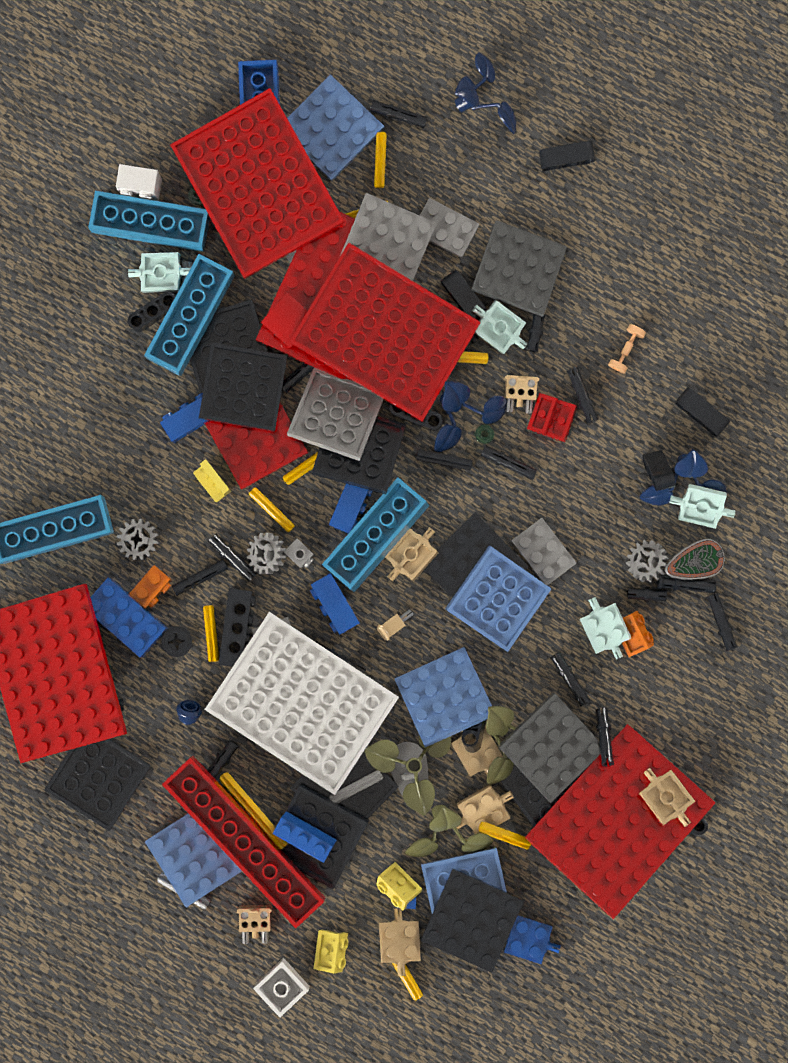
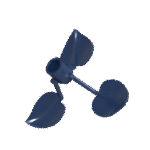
[455,52,516,135]
[434,381,507,452]
[639,449,727,506]

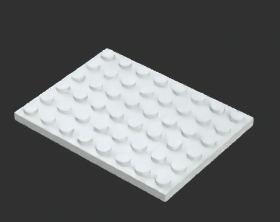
[205,612,399,795]

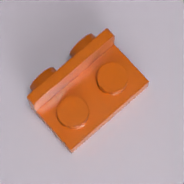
[129,565,172,609]
[622,611,654,657]

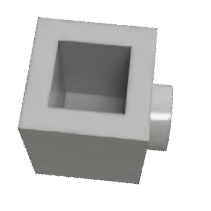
[284,538,314,568]

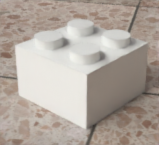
[116,164,162,201]
[253,958,310,1017]

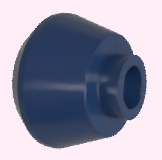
[176,700,203,725]

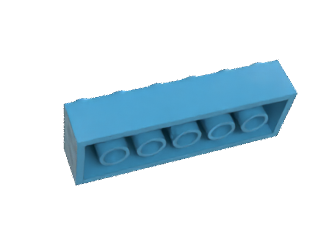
[88,191,210,252]
[144,254,235,376]
[322,477,429,592]
[0,495,114,564]

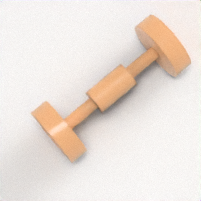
[608,324,646,374]

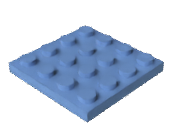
[287,75,385,181]
[445,545,551,652]
[395,647,492,747]
[145,813,242,907]
[421,847,507,913]

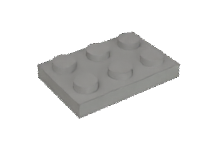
[420,198,480,258]
[511,518,576,585]

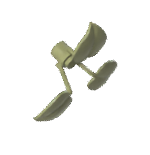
[486,706,516,785]
[365,736,451,816]
[405,805,494,857]

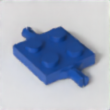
[504,915,561,964]

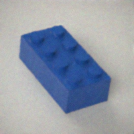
[238,60,280,105]
[90,578,168,658]

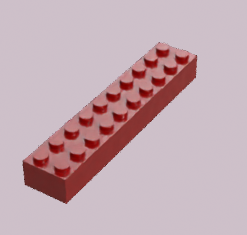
[162,756,325,928]

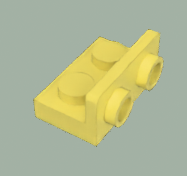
[193,459,231,502]
[376,862,422,911]
[314,929,348,974]

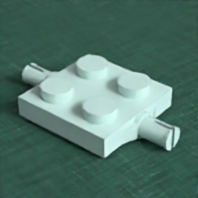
[128,252,191,293]
[472,300,527,354]
[669,484,735,529]
[580,597,632,660]

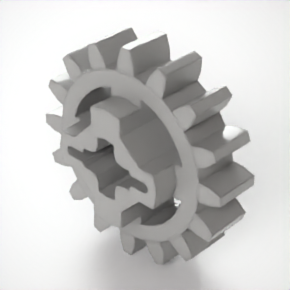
[117,519,159,560]
[247,533,286,574]
[626,540,669,582]

